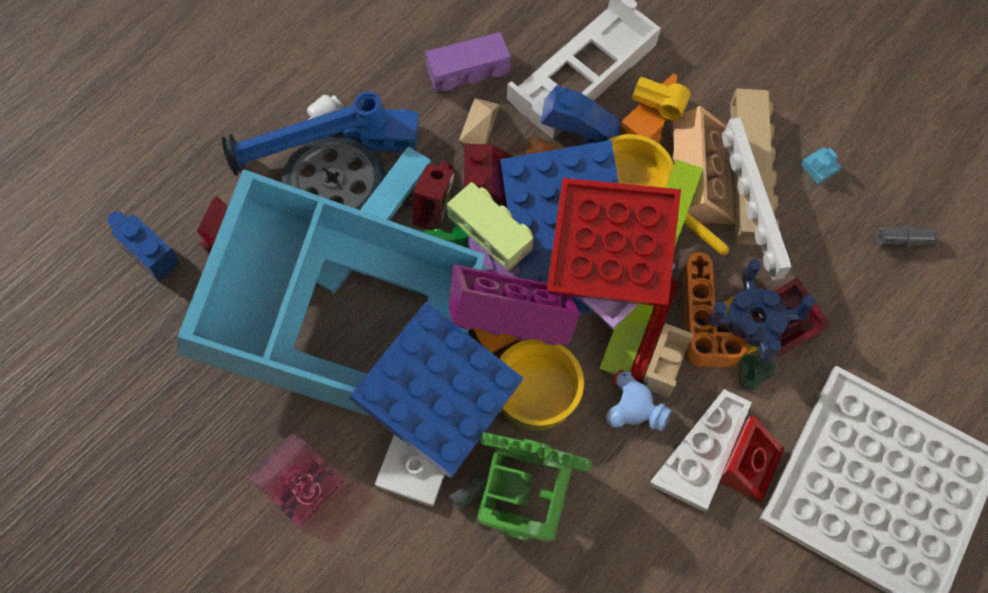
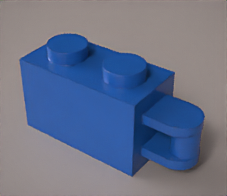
[343,109,419,153]
[107,212,180,282]

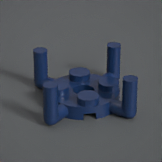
[708,259,815,364]

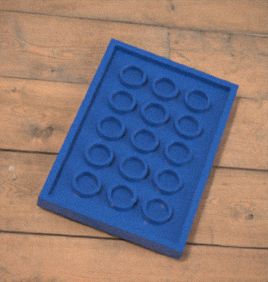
[500,140,619,315]

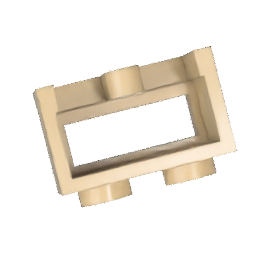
[643,323,693,398]

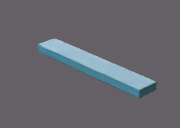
[316,147,432,294]

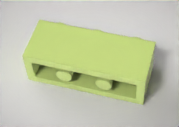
[447,182,534,272]

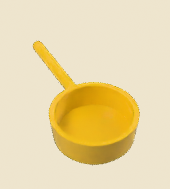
[607,134,729,255]
[500,339,584,431]

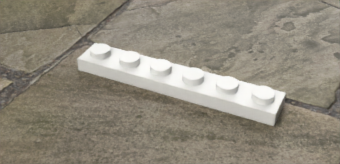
[722,117,792,280]

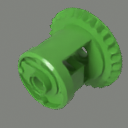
[477,432,592,542]

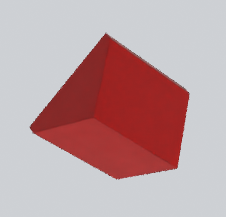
[719,417,784,502]

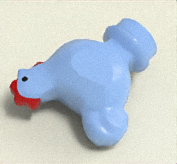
[605,370,672,432]

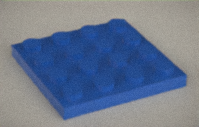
[348,302,524,478]

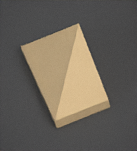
[459,98,500,145]

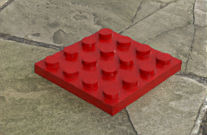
[547,178,681,308]

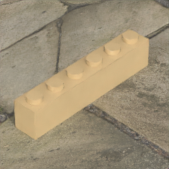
[730,88,779,245]

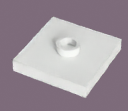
[375,435,445,507]

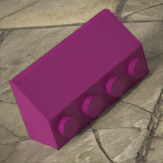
[448,264,580,346]

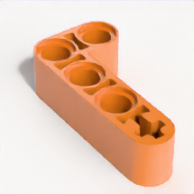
[682,252,748,368]

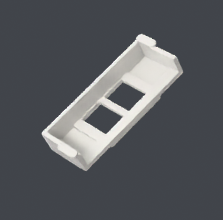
[507,0,661,139]

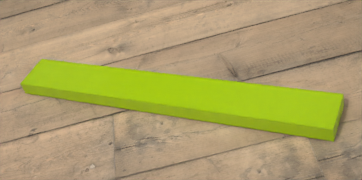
[599,159,703,375]

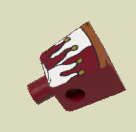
[413,161,454,230]

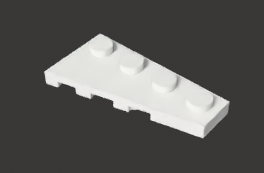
[648,390,752,512]

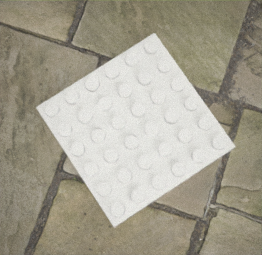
[759,366,988,593]

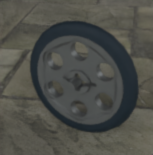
[281,136,385,210]

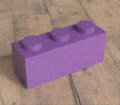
[425,32,511,92]

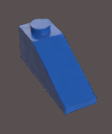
[541,85,621,142]

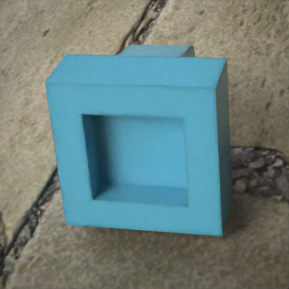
[801,147,842,184]

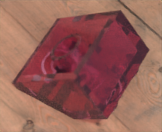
[247,432,344,528]

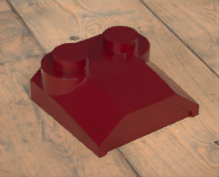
[751,277,830,356]

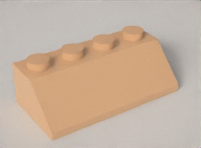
[672,106,735,225]

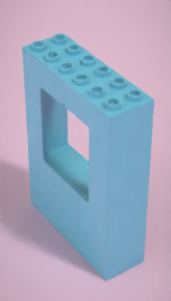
[177,169,486,417]

